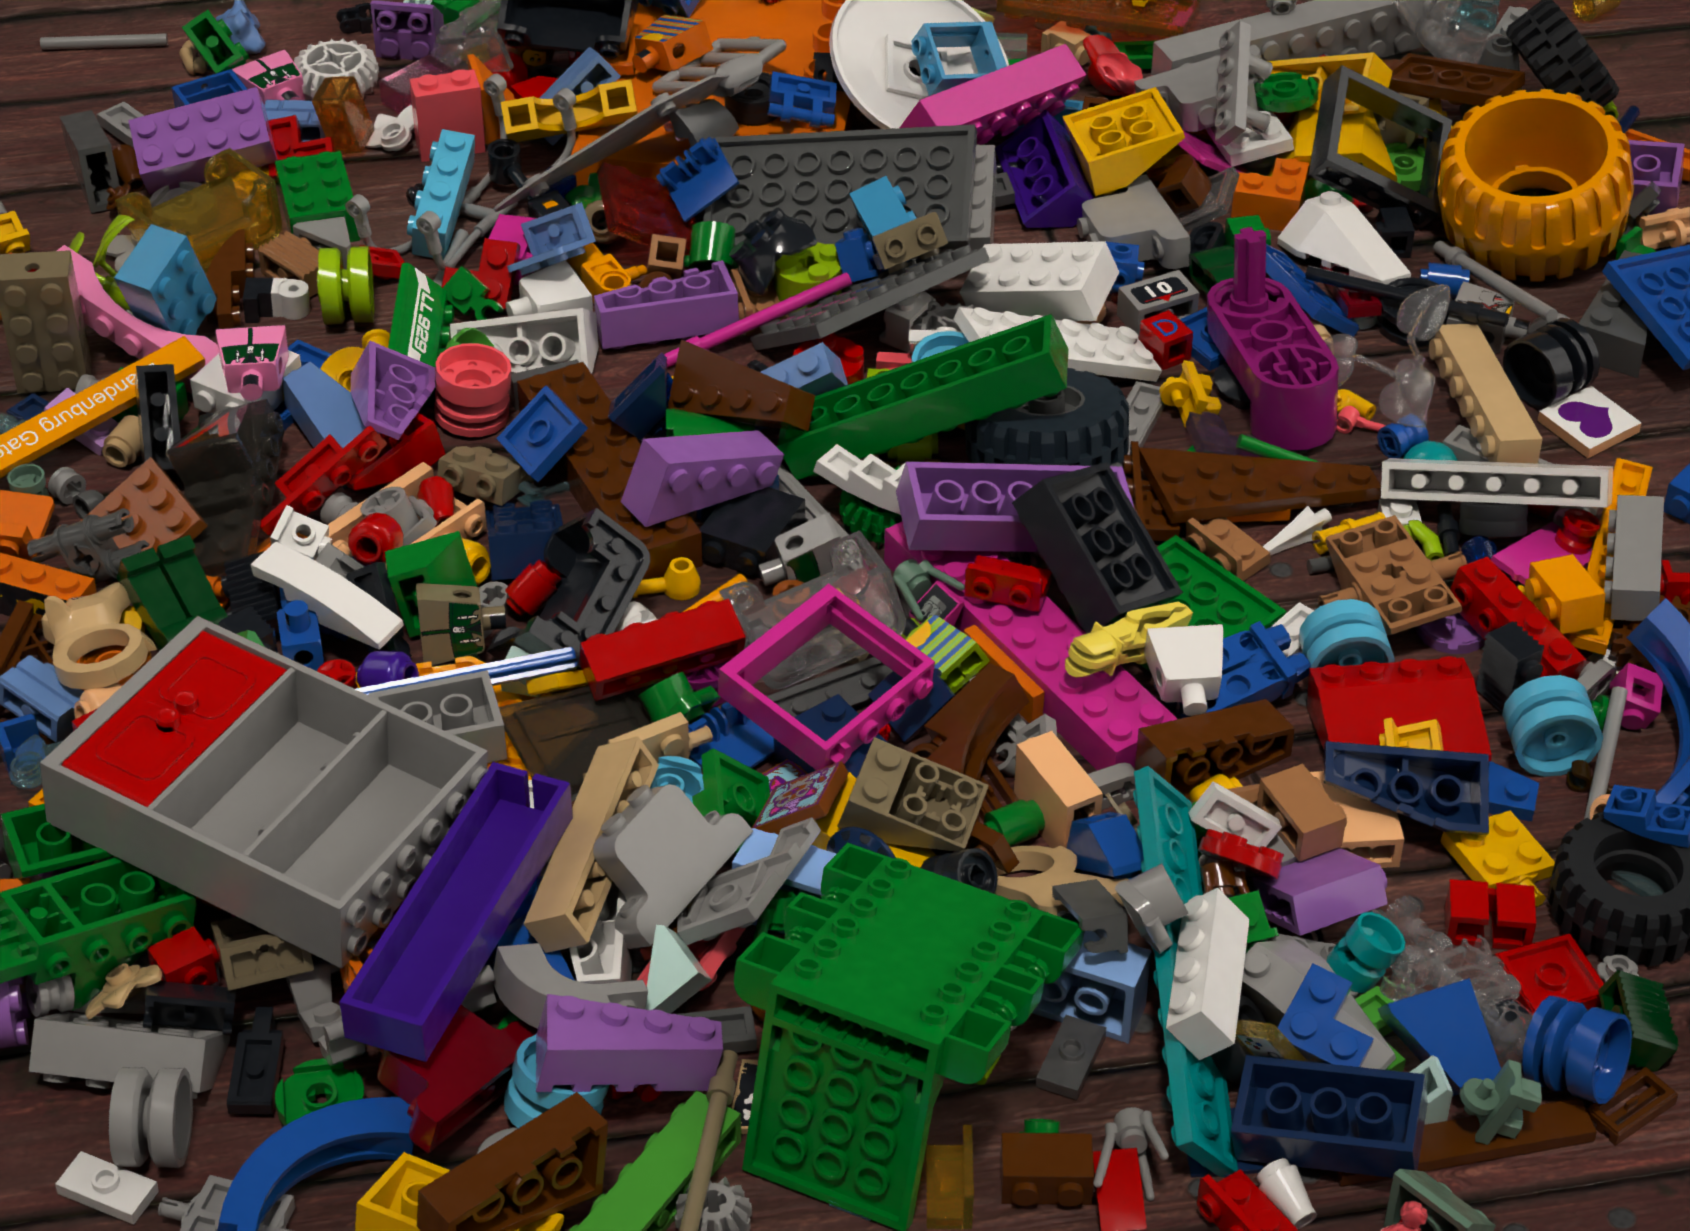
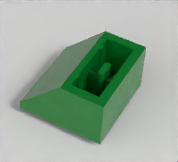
[385,531,478,637]

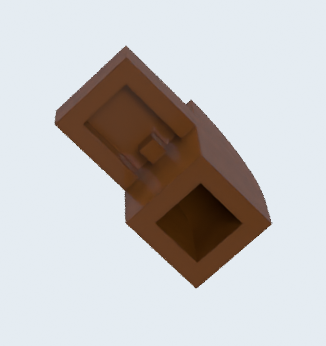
[1147,154,1212,214]

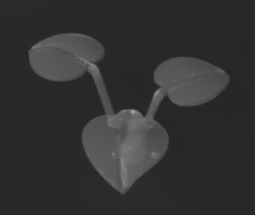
[1324,284,1450,428]

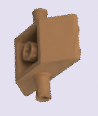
[1318,515,1467,636]

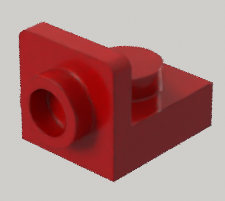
[360,245,405,280]

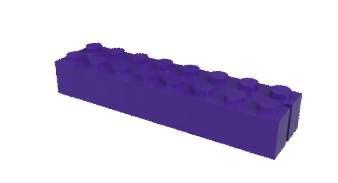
[339,762,573,1062]

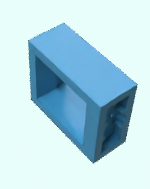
[911,21,1007,96]

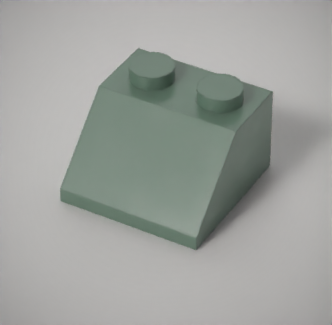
[1383,1169,1496,1231]

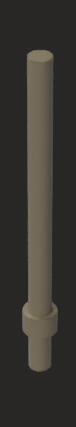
[679,1050,738,1231]

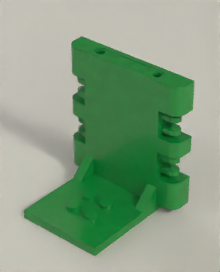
[734,842,1085,1231]

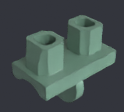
[1460,1059,1542,1145]

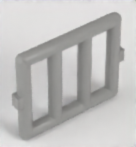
[652,37,787,96]

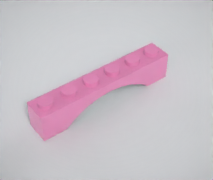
[57,245,219,393]

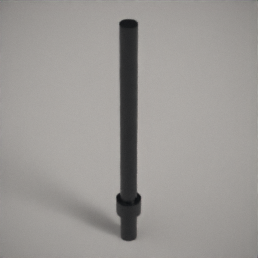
[1305,266,1509,327]

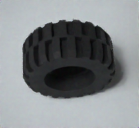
[1506,0,1619,107]
[1548,812,1690,967]

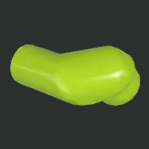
[1403,520,1444,561]

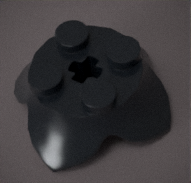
[729,207,817,296]

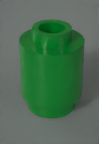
[983,799,1045,847]

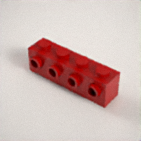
[1450,556,1586,680]
[579,598,746,701]

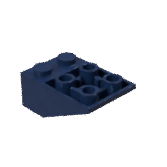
[486,500,563,581]

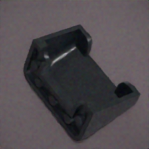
[497,0,639,59]
[487,508,650,671]

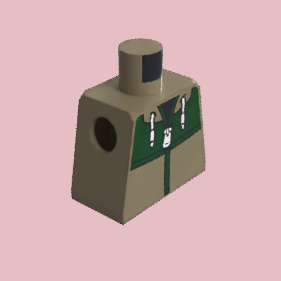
[416,583,507,666]

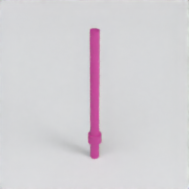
[664,272,852,368]

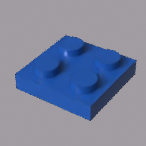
[496,385,588,482]

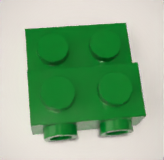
[692,748,770,856]

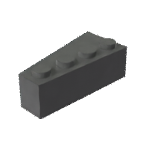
[1578,250,1648,378]

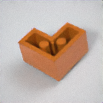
[1231,158,1309,231]

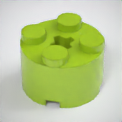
[774,242,842,309]

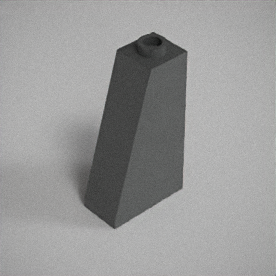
[60,110,119,213]

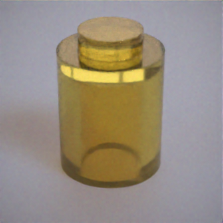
[1573,0,1621,21]

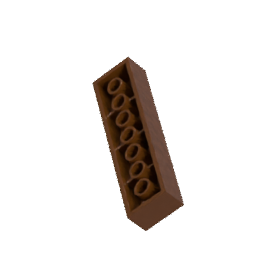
[517,362,703,580]

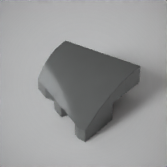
[669,99,739,147]

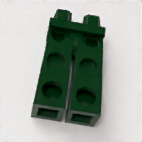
[117,535,228,650]

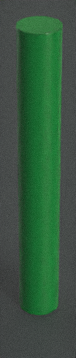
[1236,434,1319,462]

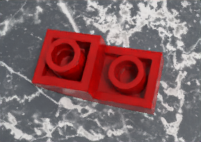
[1093,1148,1147,1231]

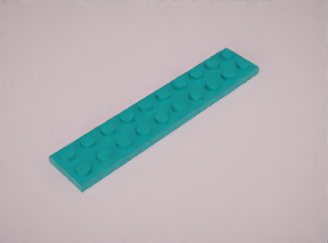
[1133,766,1238,1177]

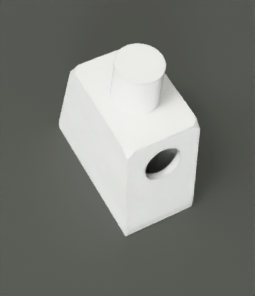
[506,260,593,317]
[1144,624,1223,716]

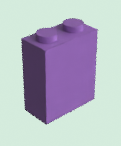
[1252,847,1388,936]

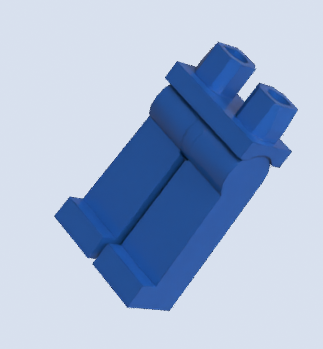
[1154,621,1311,719]

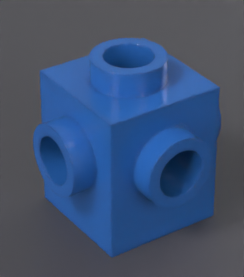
[1106,241,1144,296]

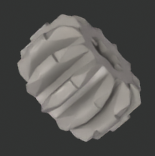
[675,1176,752,1231]

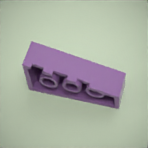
[621,430,784,527]
[536,994,723,1092]

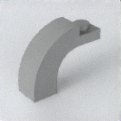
[493,943,648,1029]

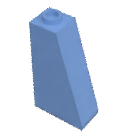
[283,362,380,489]

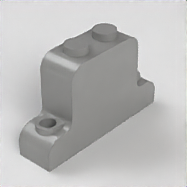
[1134,44,1263,132]
[1077,174,1190,269]
[593,784,753,949]

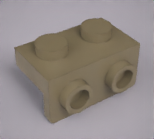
[872,212,949,273]

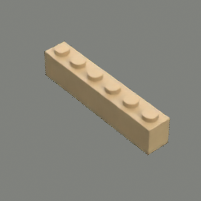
[1429,323,1543,464]
[523,736,659,953]

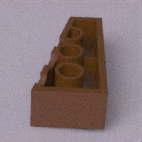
[1135,699,1295,800]

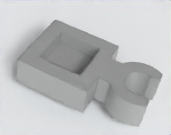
[996,714,1057,777]

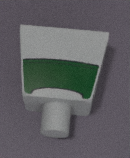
[758,512,849,595]

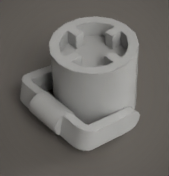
[360,487,437,546]
[1115,863,1189,954]

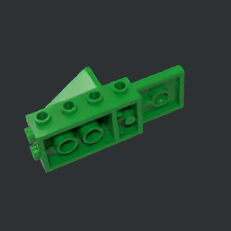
[0,857,198,1011]

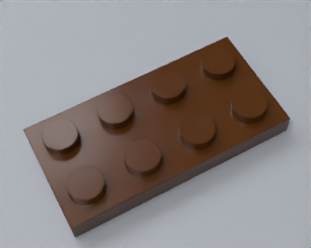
[1389,53,1525,107]

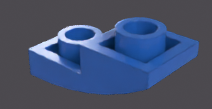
[1603,785,1690,848]

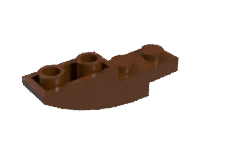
[206,229,255,329]

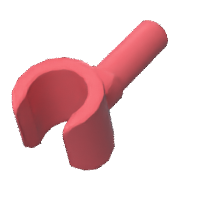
[1336,406,1386,434]

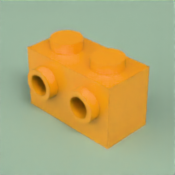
[1525,554,1605,634]

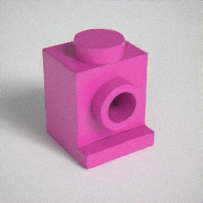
[1609,662,1663,730]

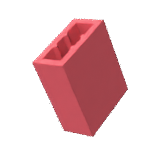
[409,69,486,162]

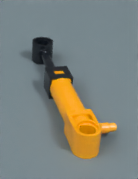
[487,139,647,303]

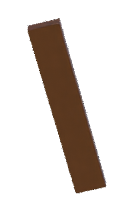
[1335,1098,1597,1186]

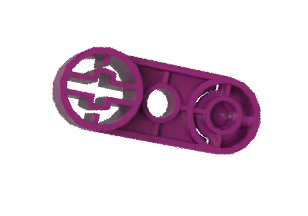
[1207,227,1339,450]

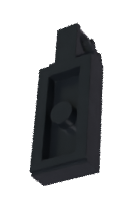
[227,1007,284,1114]

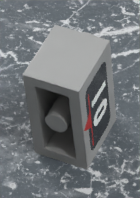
[1117,270,1199,338]

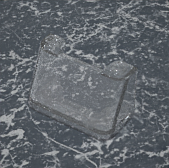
[719,530,906,690]

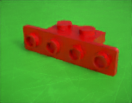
[258,426,387,536]

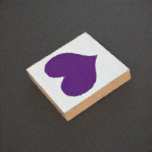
[1537,386,1641,458]

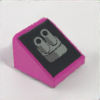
[908,581,965,626]

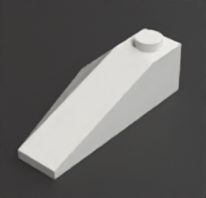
[1277,191,1411,284]
[450,308,599,373]

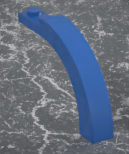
[1626,598,1690,806]
[217,1097,414,1231]

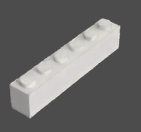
[1381,458,1613,508]

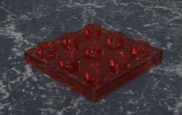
[597,162,696,255]

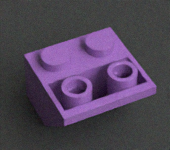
[370,0,445,62]

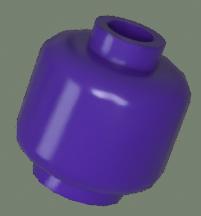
[357,651,419,687]

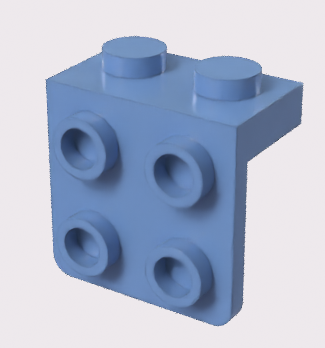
[507,202,596,275]

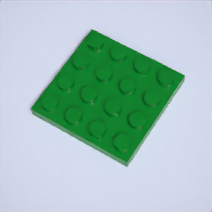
[1069,535,1287,672]

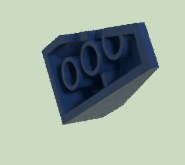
[1324,741,1489,835]

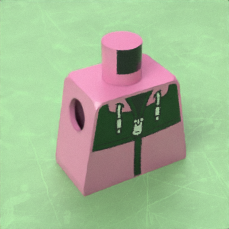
[232,49,306,105]
[216,325,289,401]

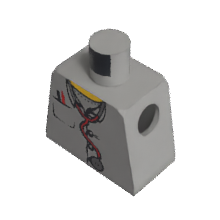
[1446,281,1531,354]

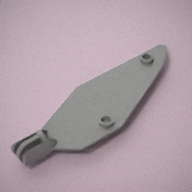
[493,53,763,212]

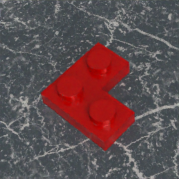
[268,115,335,183]
[442,238,521,312]

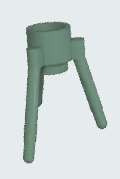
[892,559,965,621]

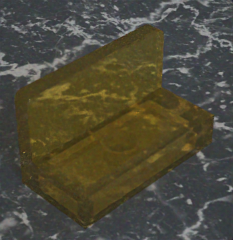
[926,1125,974,1229]

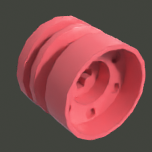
[434,343,511,437]

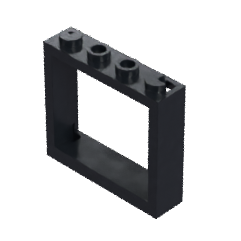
[1308,65,1452,230]

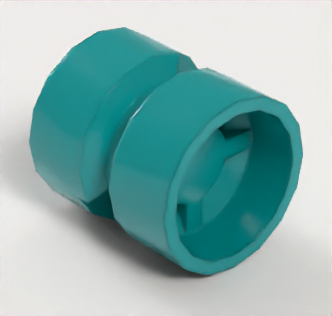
[1327,912,1406,993]

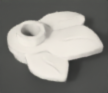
[359,105,414,151]

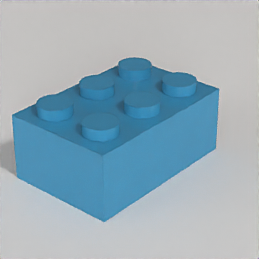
[114,224,217,335]

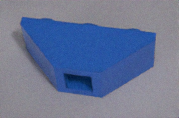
[1067,812,1144,879]

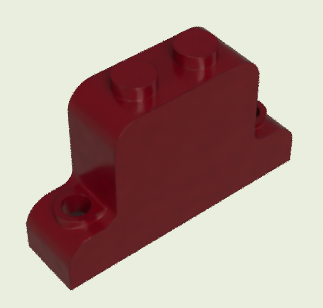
[377,1005,538,1153]

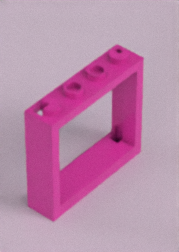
[718,583,935,770]

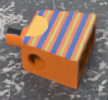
[632,15,713,73]

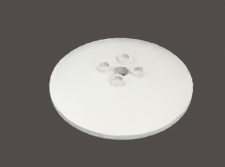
[829,0,1009,129]

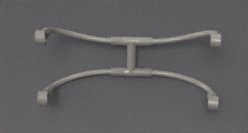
[345,74,577,272]

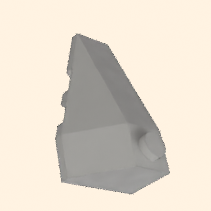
[1241,939,1396,1070]

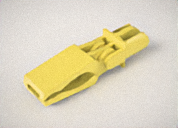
[1065,601,1193,677]

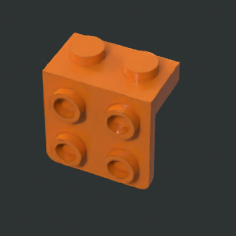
[0,490,55,561]

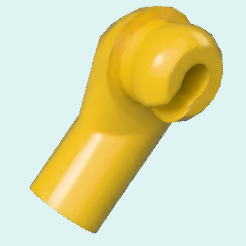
[1337,389,1376,420]

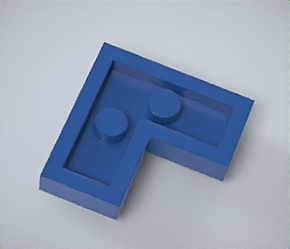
[1272,963,1374,1067]

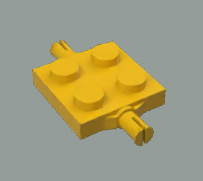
[1440,810,1555,907]

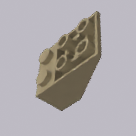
[837,737,989,851]

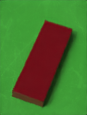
[1320,264,1382,318]

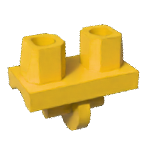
[1159,360,1222,429]

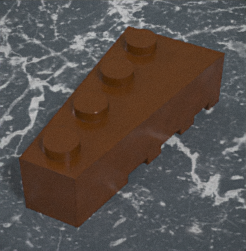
[667,339,815,431]
[416,1092,608,1231]

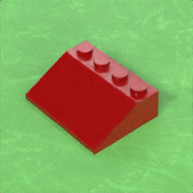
[1307,656,1492,762]

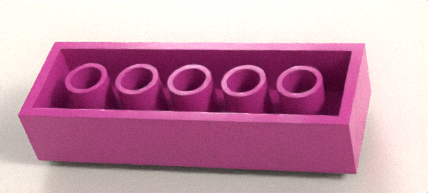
[899,44,1087,145]

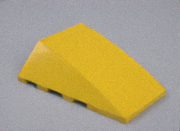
[1268,108,1398,182]

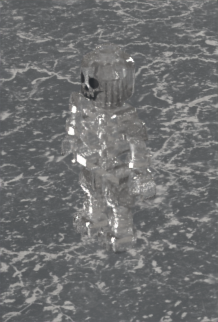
[1368,896,1533,1062]

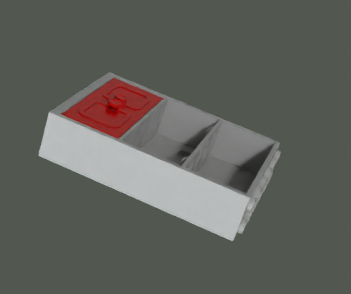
[40,616,488,968]

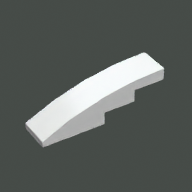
[813,444,905,515]
[250,541,404,649]

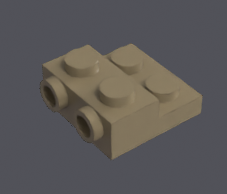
[437,446,535,506]

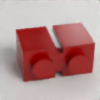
[1444,879,1536,950]

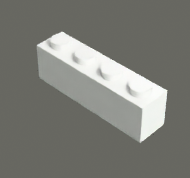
[1166,888,1250,1060]

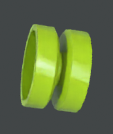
[317,246,375,325]

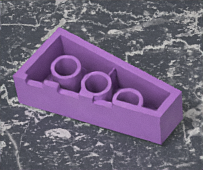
[594,260,739,349]

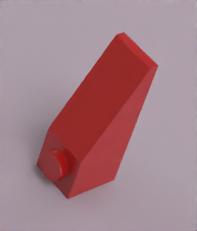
[345,413,446,491]

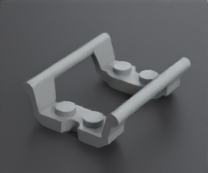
[285,938,497,1066]

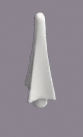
[1263,506,1332,556]

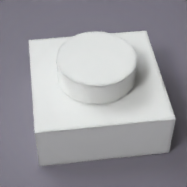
[1378,499,1422,525]

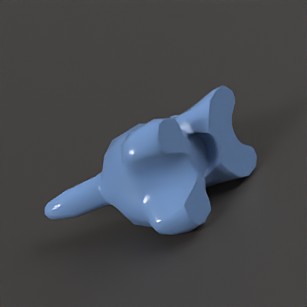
[207,0,266,70]

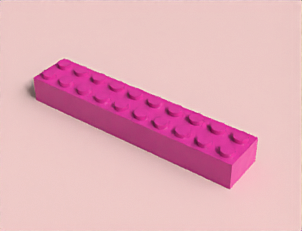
[884,522,1177,771]

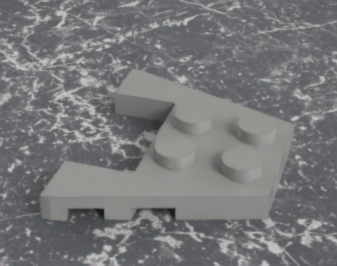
[677,817,821,945]

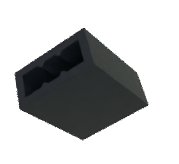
[699,487,805,579]

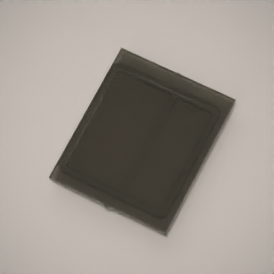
[499,685,652,795]

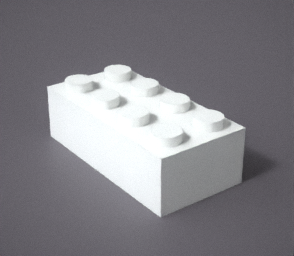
[960,241,1119,321]

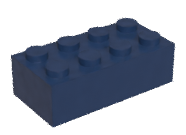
[1231,1055,1428,1178]

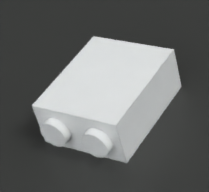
[190,350,301,430]

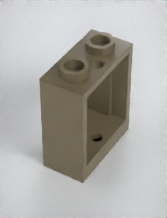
[210,916,314,991]

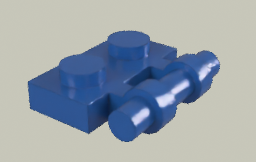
[767,71,837,128]

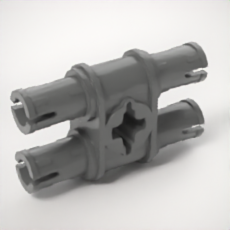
[27,508,151,586]

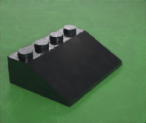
[1012,462,1183,634]

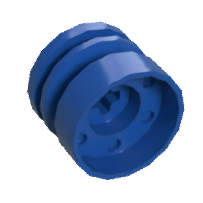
[1522,996,1632,1104]

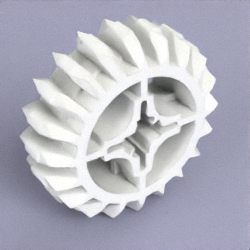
[294,38,379,105]

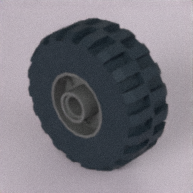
[965,368,1129,466]

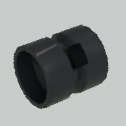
[920,848,998,894]

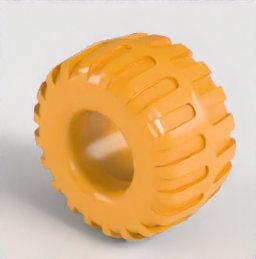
[1437,89,1634,282]

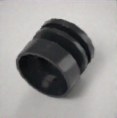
[1503,317,1600,409]

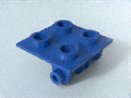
[656,137,739,222]
[688,702,774,769]

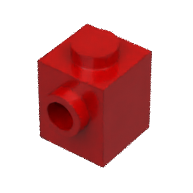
[147,926,220,985]

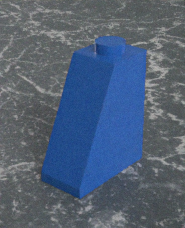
[1378,978,1501,1096]

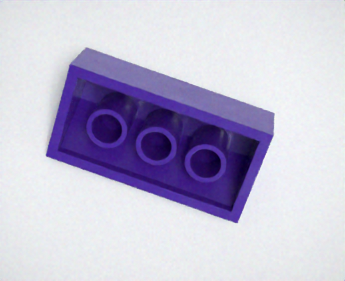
[995,109,1095,228]

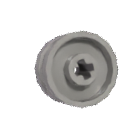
[109,1067,193,1168]

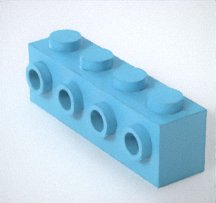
[407,129,475,260]

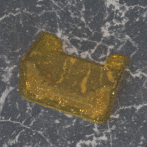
[116,148,282,274]

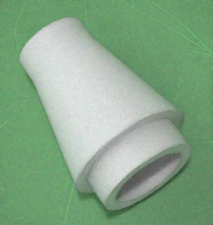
[1256,1158,1317,1229]

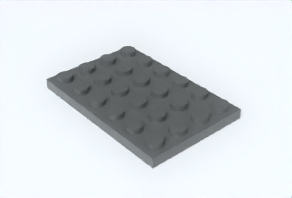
[751,245,990,351]

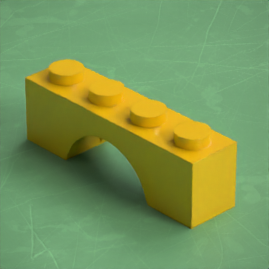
[500,79,638,142]

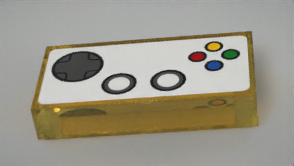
[1236,1020,1308,1062]

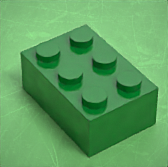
[275,151,360,242]

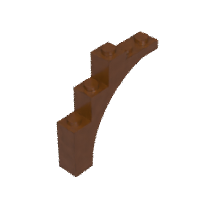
[924,663,1029,874]

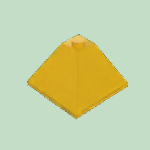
[1062,87,1185,196]

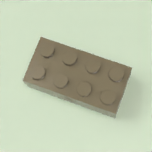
[0,250,92,394]

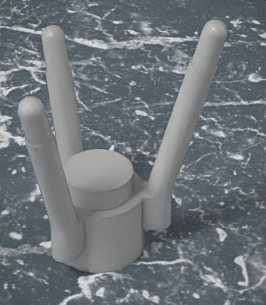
[1093,1107,1169,1201]

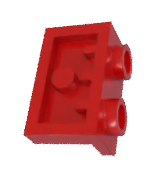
[964,555,1052,612]
[1197,1169,1298,1231]

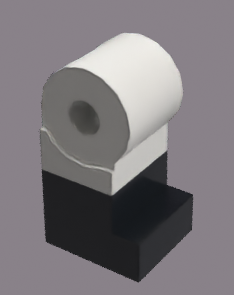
[243,277,311,323]

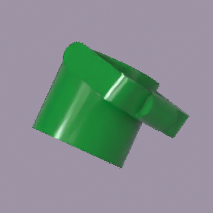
[684,221,739,273]
[639,672,720,724]

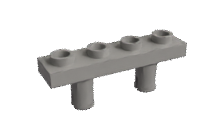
[1214,20,1273,146]

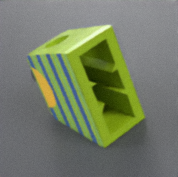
[898,615,990,694]

